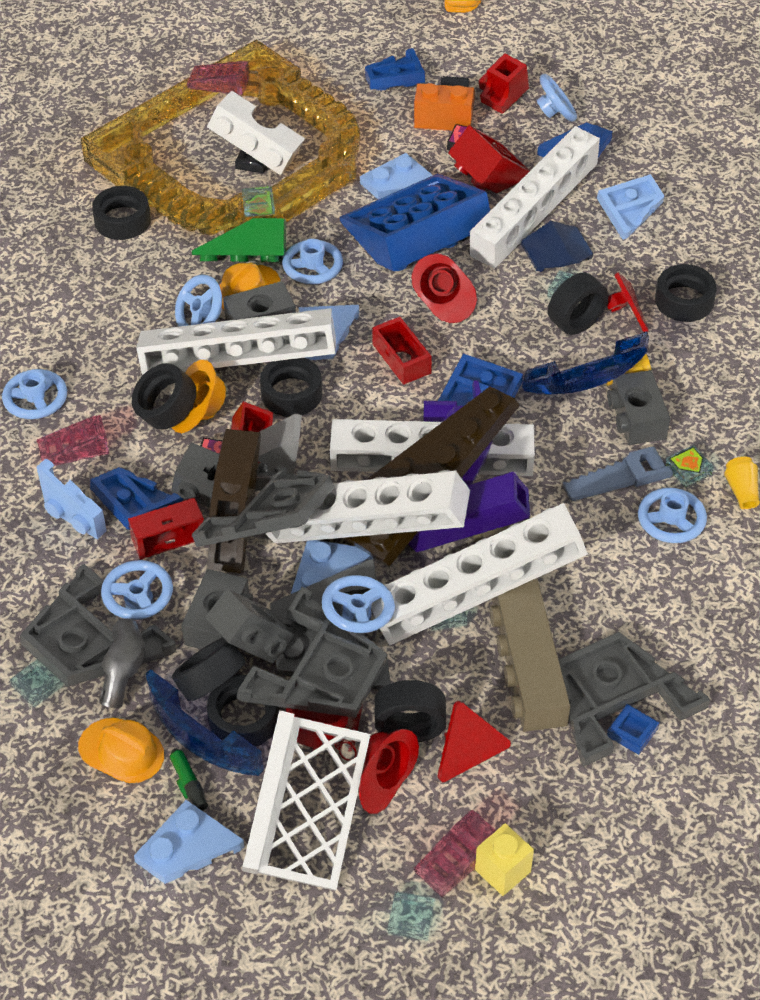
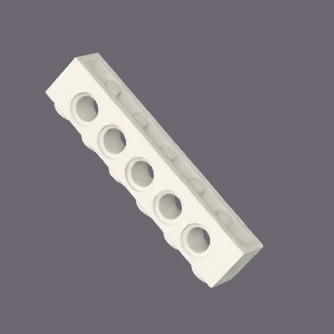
[470,126,600,269]
[136,308,336,375]
[330,419,535,476]
[265,470,470,543]
[371,503,588,646]

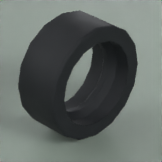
[92,185,151,240]
[655,264,717,322]
[548,272,609,335]
[260,358,322,417]
[132,363,196,429]
[172,638,246,701]
[207,674,279,749]
[375,680,446,743]

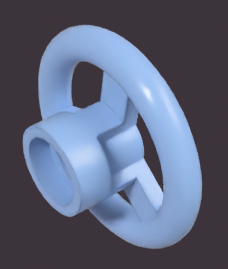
[537,74,577,122]
[282,239,343,284]
[175,274,222,327]
[2,369,67,419]
[638,488,707,543]
[101,560,173,620]
[321,575,395,633]

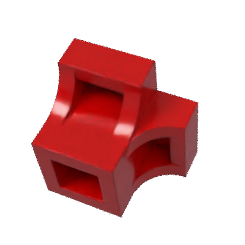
[478,53,529,114]

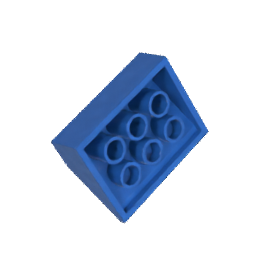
[339,173,491,271]

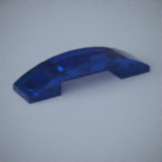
[522,331,649,394]
[146,669,264,776]

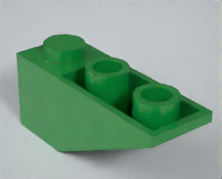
[192,218,286,262]

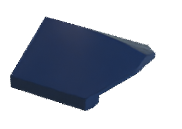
[521,220,593,272]

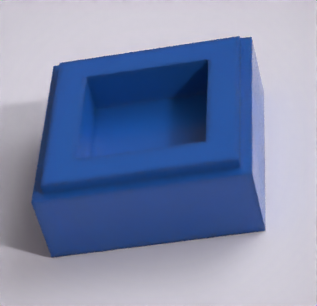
[607,704,660,755]

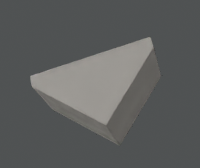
[258,414,302,474]

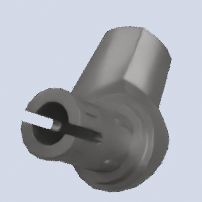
[99,618,145,708]

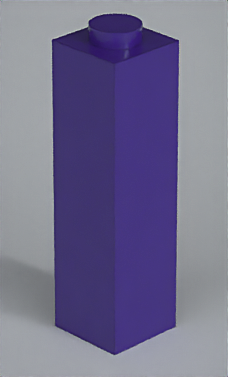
[408,471,530,552]

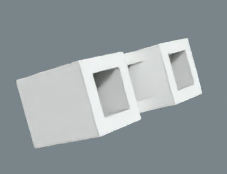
[207,90,305,175]

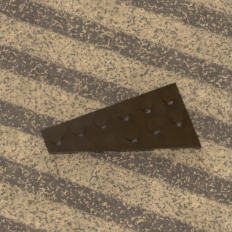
[343,386,519,567]

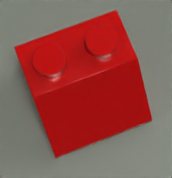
[448,125,531,193]

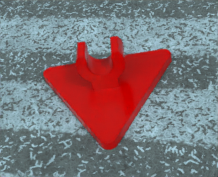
[607,272,649,334]
[437,701,511,782]

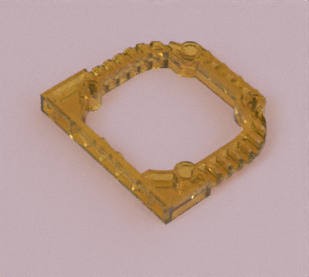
[80,39,360,235]

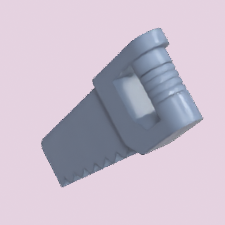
[562,447,673,501]

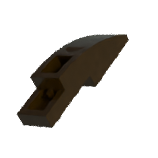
[207,429,261,573]

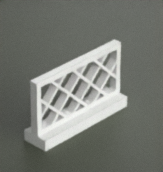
[242,710,370,891]

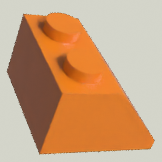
[414,83,475,131]

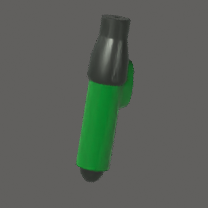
[169,748,208,811]

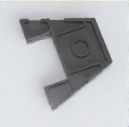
[192,463,334,547]
[270,559,391,691]
[20,564,176,687]
[237,587,388,718]
[558,632,710,767]

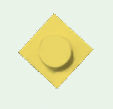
[475,823,534,896]

